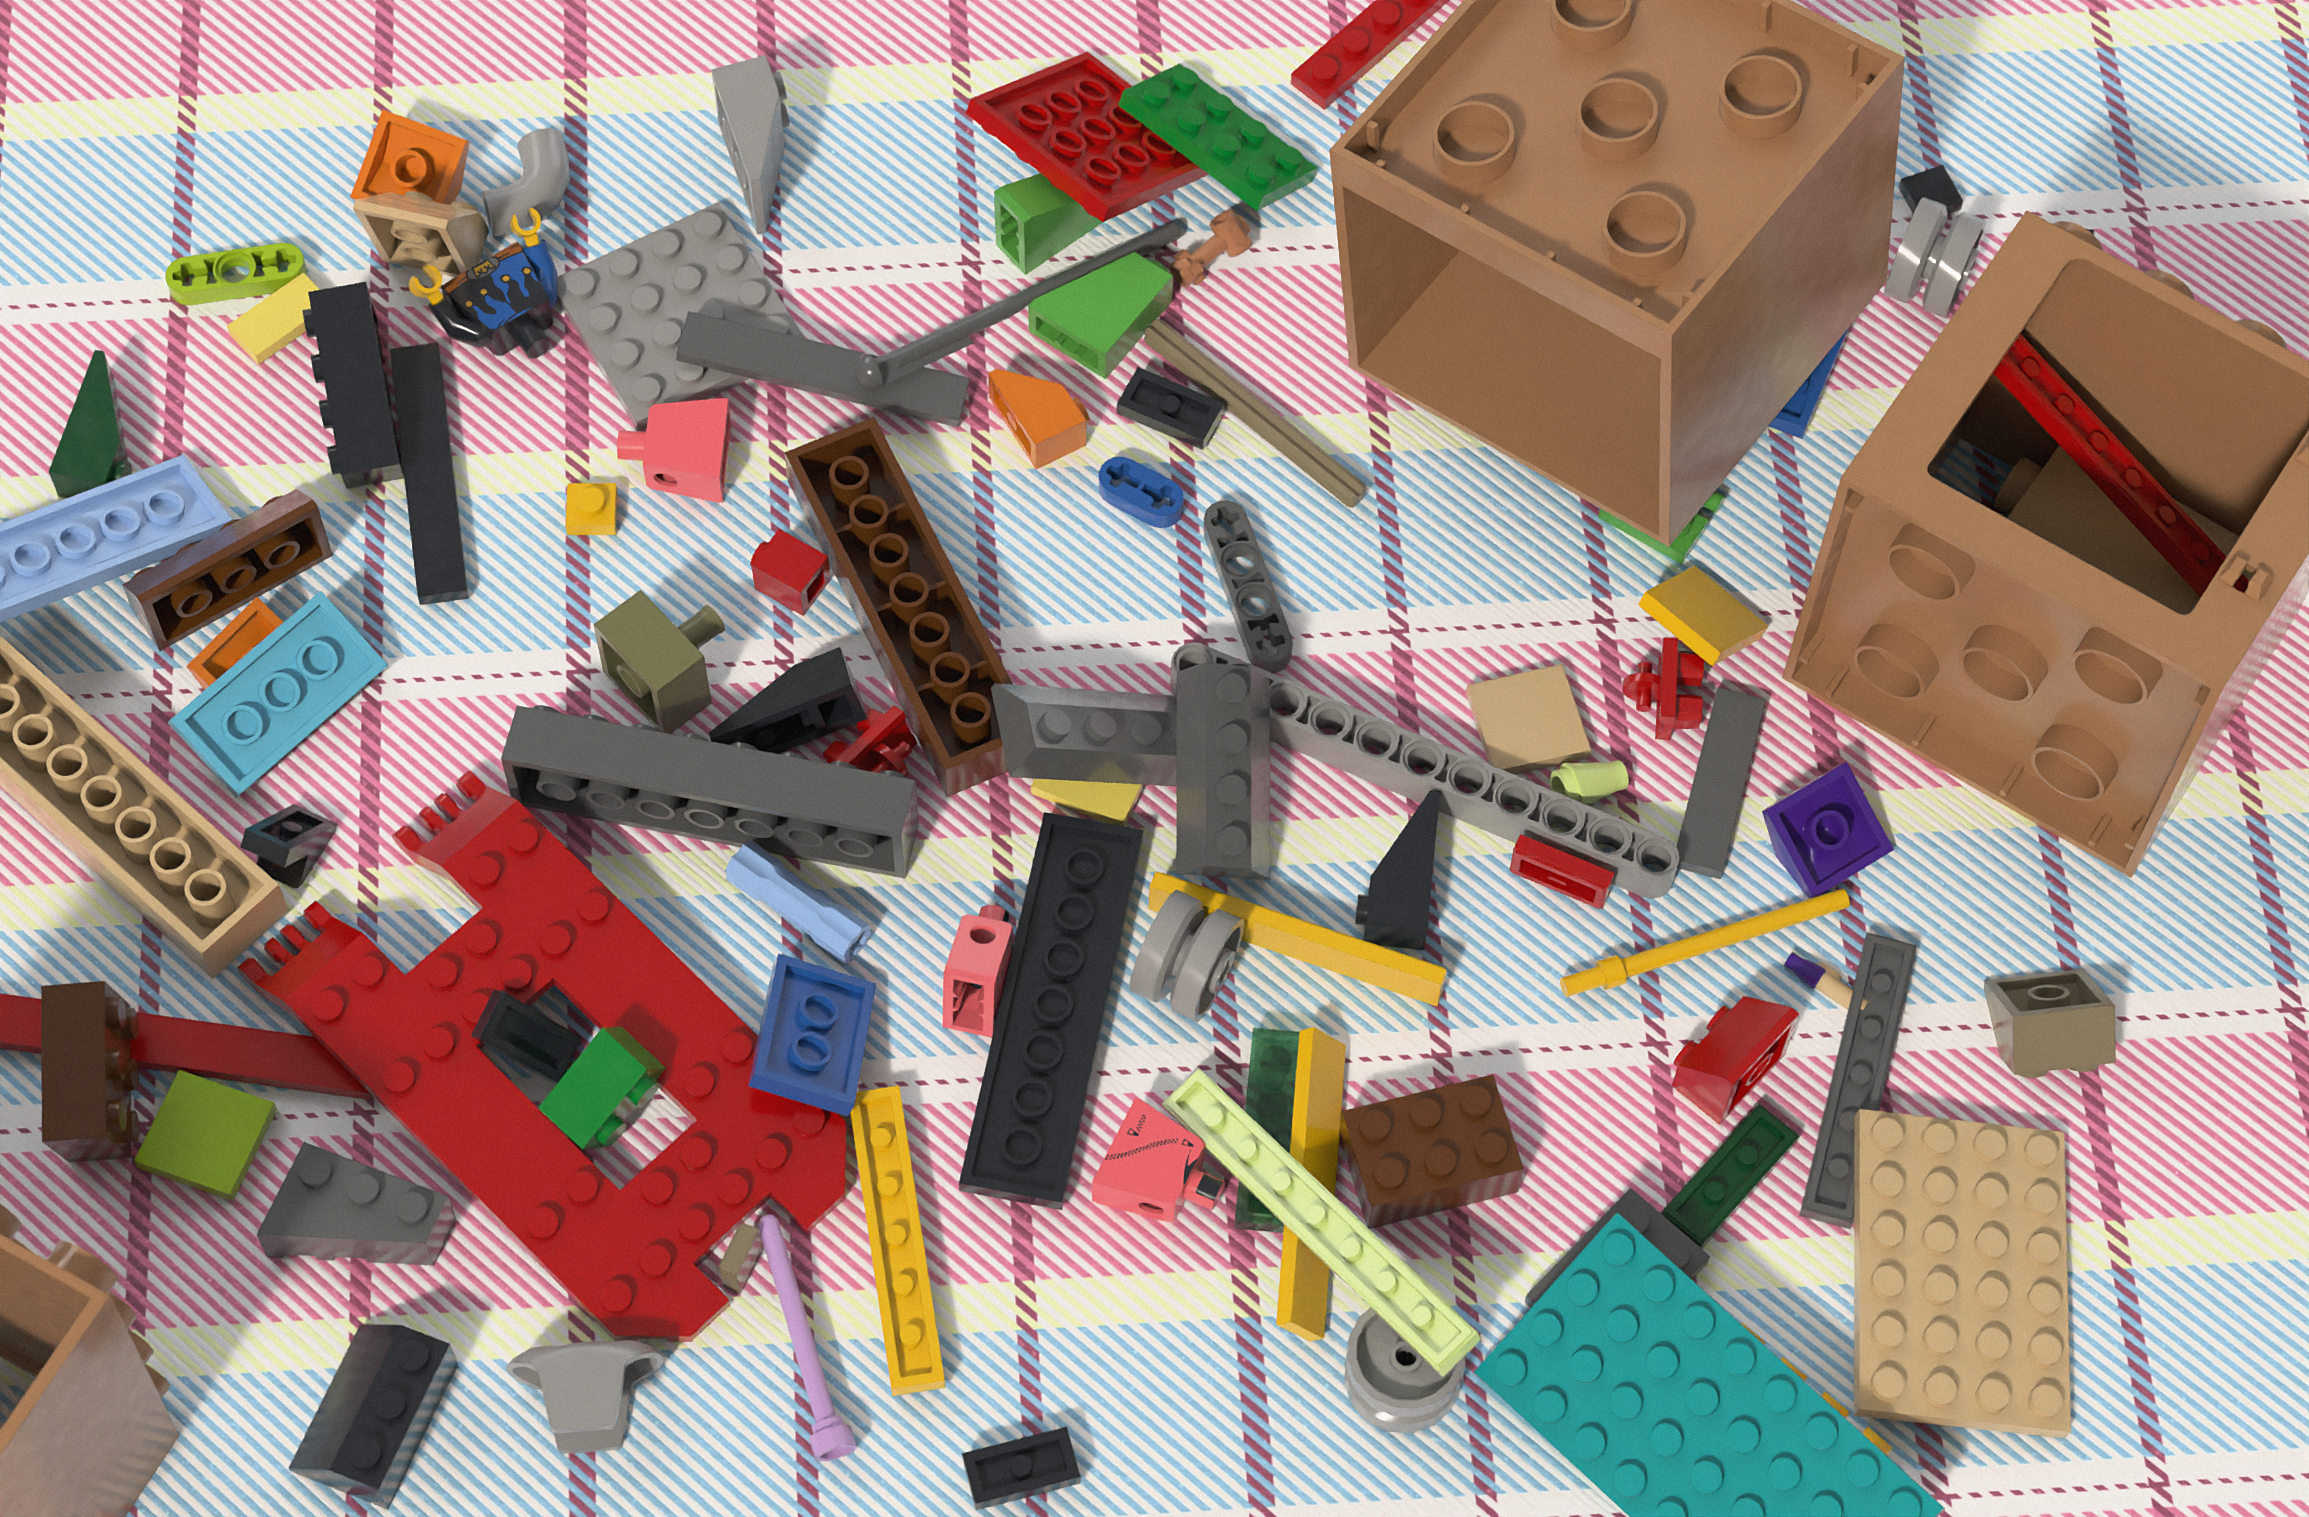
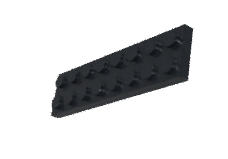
[959,812,1144,1210]

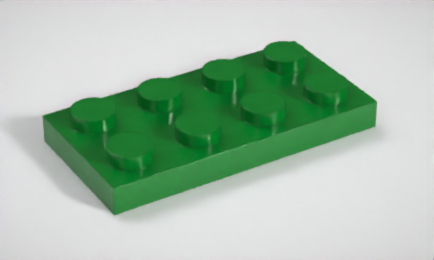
[1118,63,1318,211]

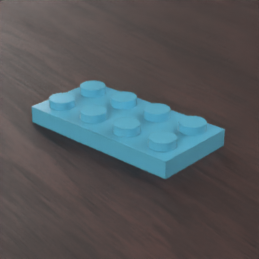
[168,591,388,798]

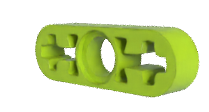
[165,243,307,305]

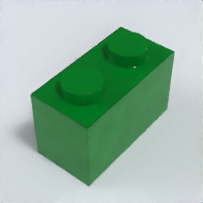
[538,1027,666,1149]

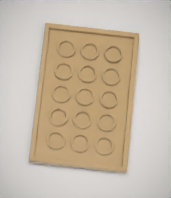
[1854,1109,2071,1438]

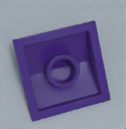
[1762,762,1894,899]

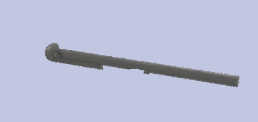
[854,222,1181,389]

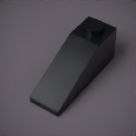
[709,647,867,754]
[1355,791,1440,950]

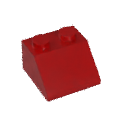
[1672,996,1799,1125]

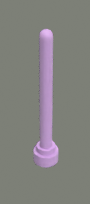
[758,1215,857,1462]

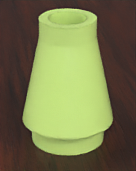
[1550,760,1629,806]

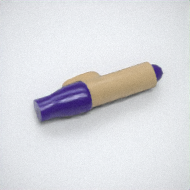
[1784,952,1869,1010]

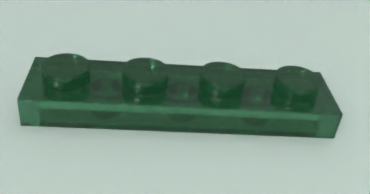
[1234,1027,1300,1233]

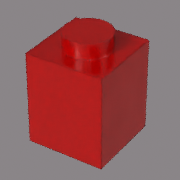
[750,529,831,616]

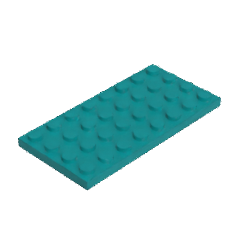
[1474,1213,1946,1517]

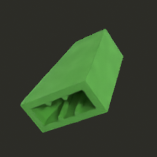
[994,173,1103,275]
[1028,252,1173,379]

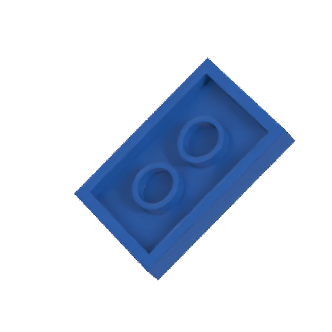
[748,954,876,1116]

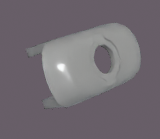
[506,1340,664,1454]

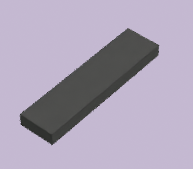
[1676,687,1766,879]

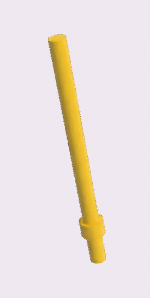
[1560,888,1850,997]

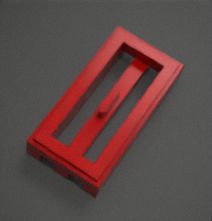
[1509,834,1615,909]

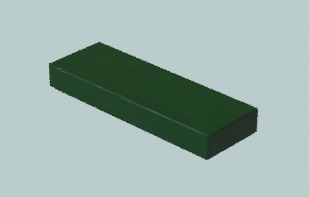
[1661,1104,1800,1249]

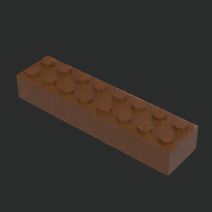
[784,417,1013,797]

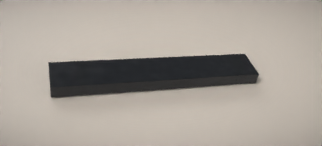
[390,342,469,605]

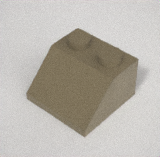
[1984,968,2116,1078]

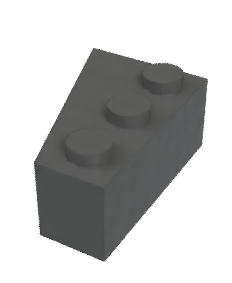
[256,1142,457,1266]

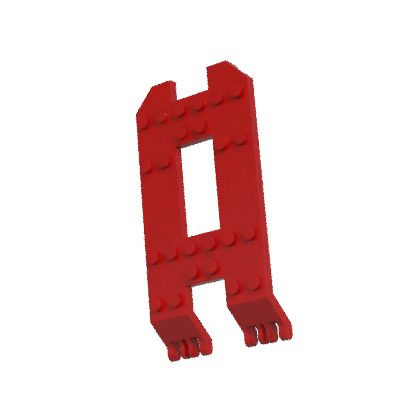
[236,770,846,1342]

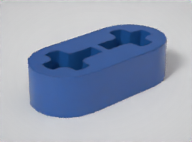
[1099,457,1184,528]

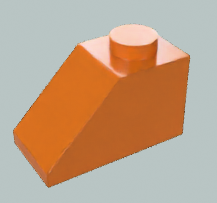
[988,369,1090,470]

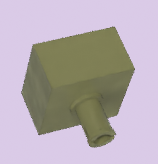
[593,590,725,734]

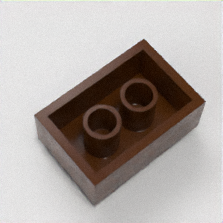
[41,981,139,1163]
[1339,1074,1524,1229]

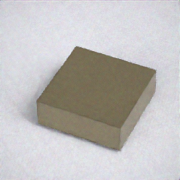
[719,1223,763,1294]

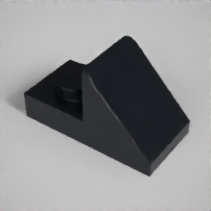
[240,804,337,888]

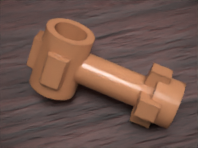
[1169,210,1253,288]

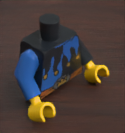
[409,208,558,359]

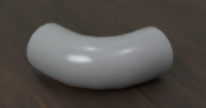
[482,128,570,237]

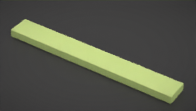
[1162,1068,1481,1377]

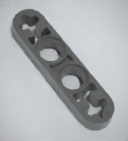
[1203,500,1293,673]

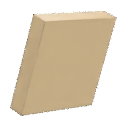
[1466,664,1591,774]

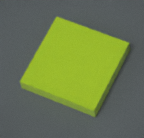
[134,1070,277,1201]

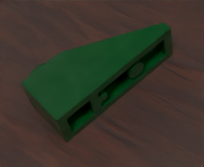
[48,350,132,498]

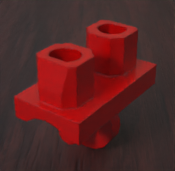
[1622,637,1704,740]
[823,705,918,777]

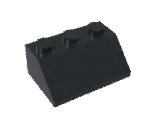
[288,1324,458,1510]

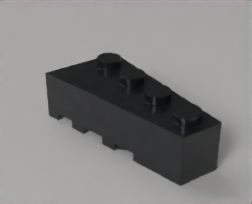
[302,282,404,489]

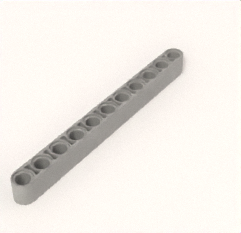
[1170,642,1680,899]

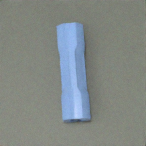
[725,841,871,964]

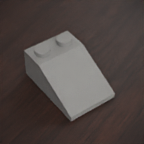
[711,55,790,235]

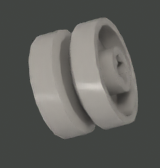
[1884,197,1986,319]
[1130,889,1245,1022]
[1344,1308,1465,1433]

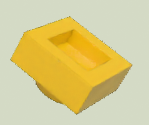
[565,483,618,535]

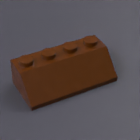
[122,489,333,651]

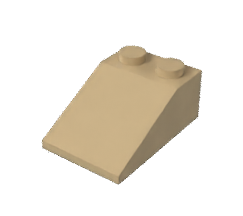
[353,191,489,277]

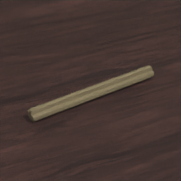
[1144,319,1367,508]

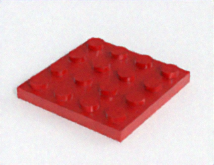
[965,51,1209,222]

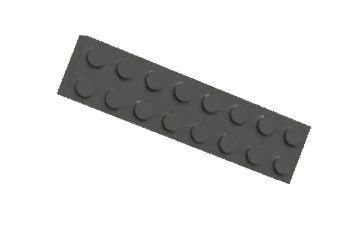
[501,705,919,879]

